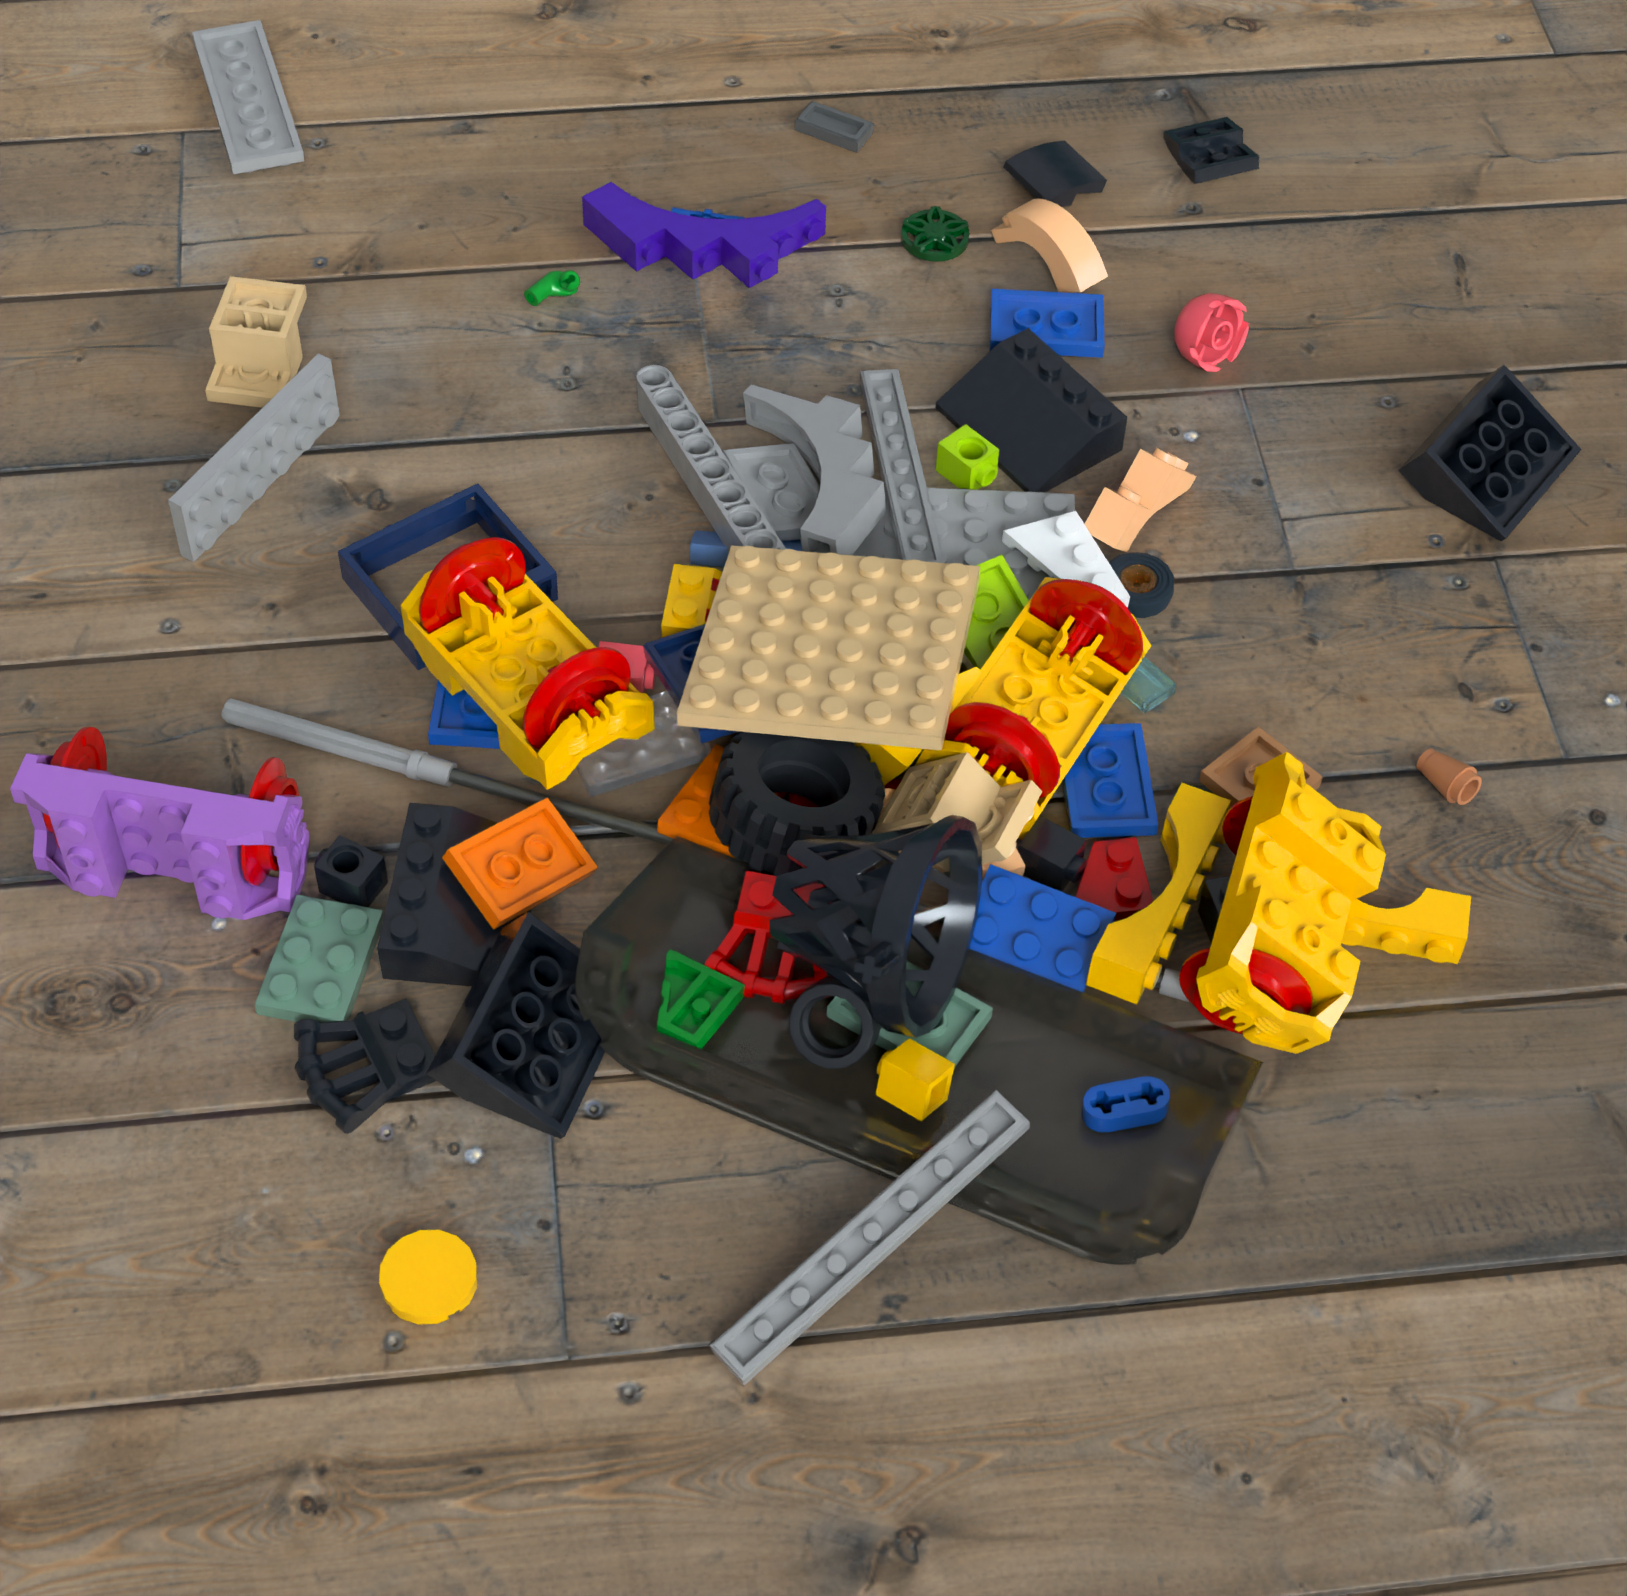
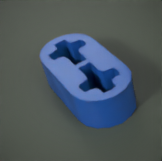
[1082,1076,1170,1132]

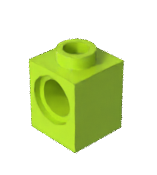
[936,424,999,490]

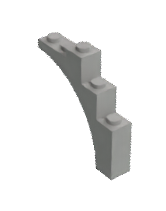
[743,384,886,555]

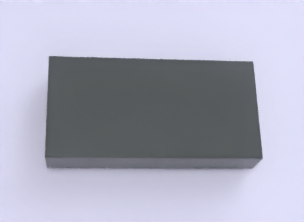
[795,101,874,153]

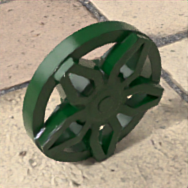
[901,206,970,262]

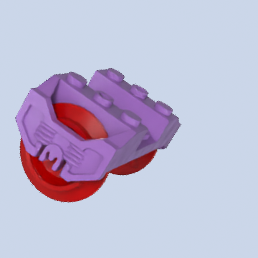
[10,726,310,920]

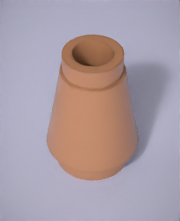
[1416,748,1482,805]

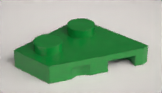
[657,949,745,1056]

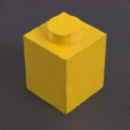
[876,1038,955,1121]

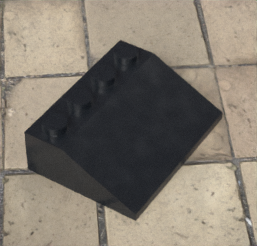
[935,328,1128,493]
[1399,365,1582,541]
[377,803,532,987]
[426,912,636,1139]

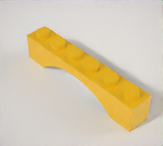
[1086,783,1231,1004]

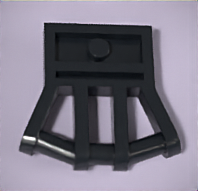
[294,998,436,1134]

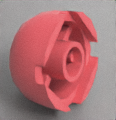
[1174,293,1249,372]

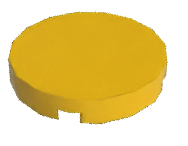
[379,1230,478,1324]

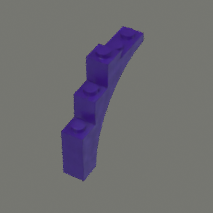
[582,182,826,288]

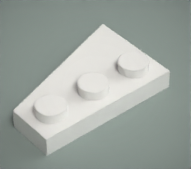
[1002,511,1130,608]

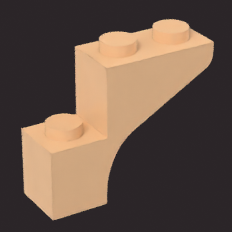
[1085,448,1196,552]

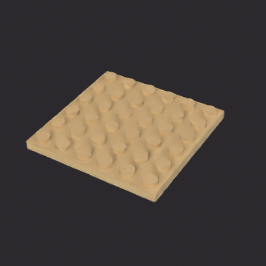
[677,545,980,751]

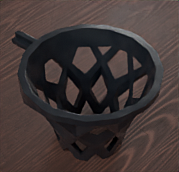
[770,814,982,1038]

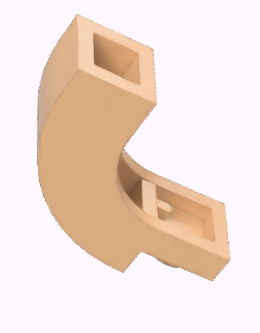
[991,199,1108,293]

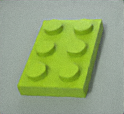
[964,555,1029,669]

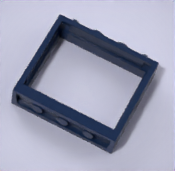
[338,483,558,670]

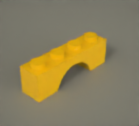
[1342,888,1471,964]

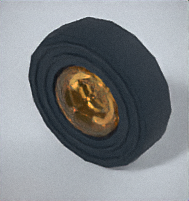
[1109,552,1174,618]

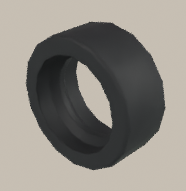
[788,977,881,1069]

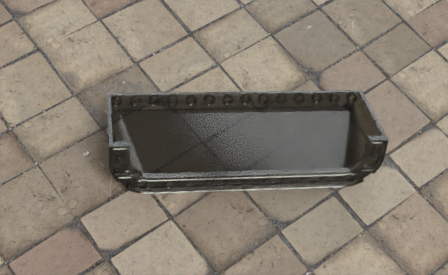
[575,836,1263,1265]

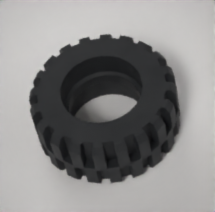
[709,732,885,882]

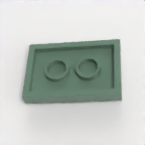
[254,895,384,1023]
[827,961,993,1068]

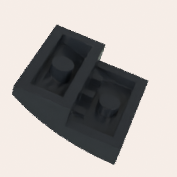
[1164,117,1259,184]
[1003,140,1107,207]

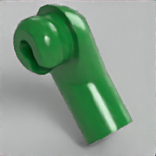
[524,270,580,306]

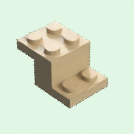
[205,276,307,408]
[872,752,1042,872]

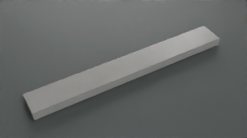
[860,369,945,563]
[710,1090,1030,1386]

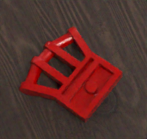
[704,871,833,1004]

